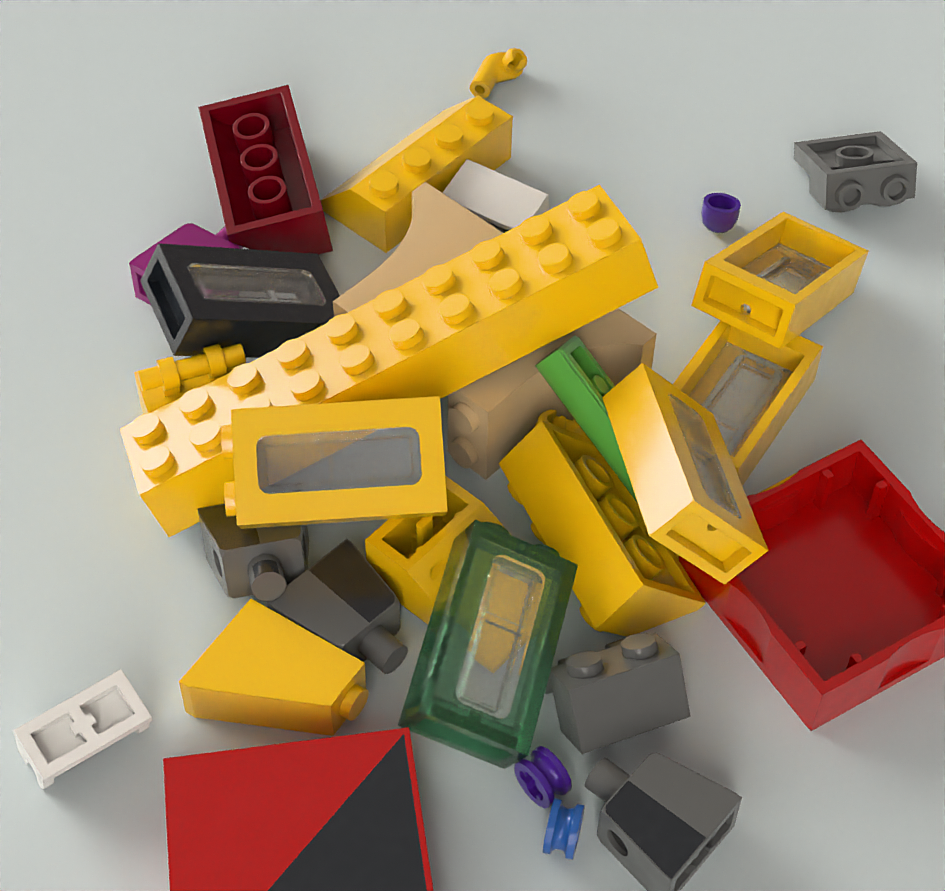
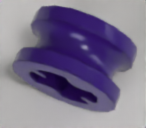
[514,746,572,809]

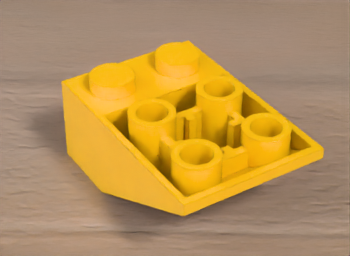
[365,475,567,674]

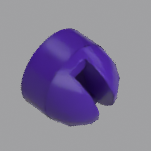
[701,193,741,233]

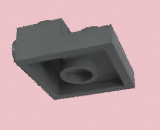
[794,131,917,212]

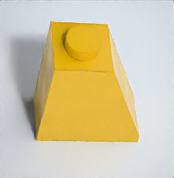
[179,598,369,736]

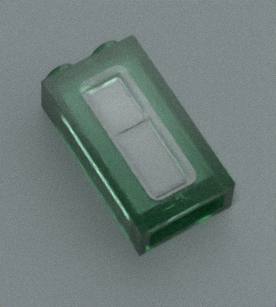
[398,520,578,769]

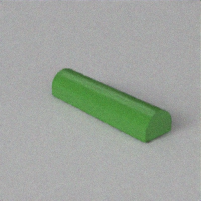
[535,335,638,503]

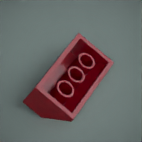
[198,85,333,255]

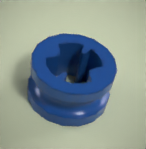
[543,798,585,860]

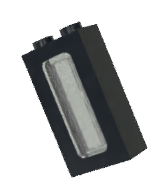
[140,243,340,358]

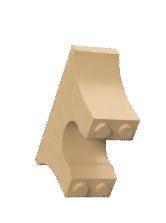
[333,182,657,480]

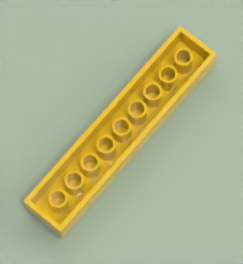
[120,184,658,537]

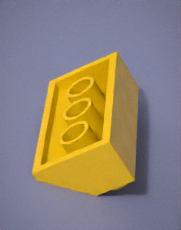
[320,96,513,253]
[498,420,706,637]

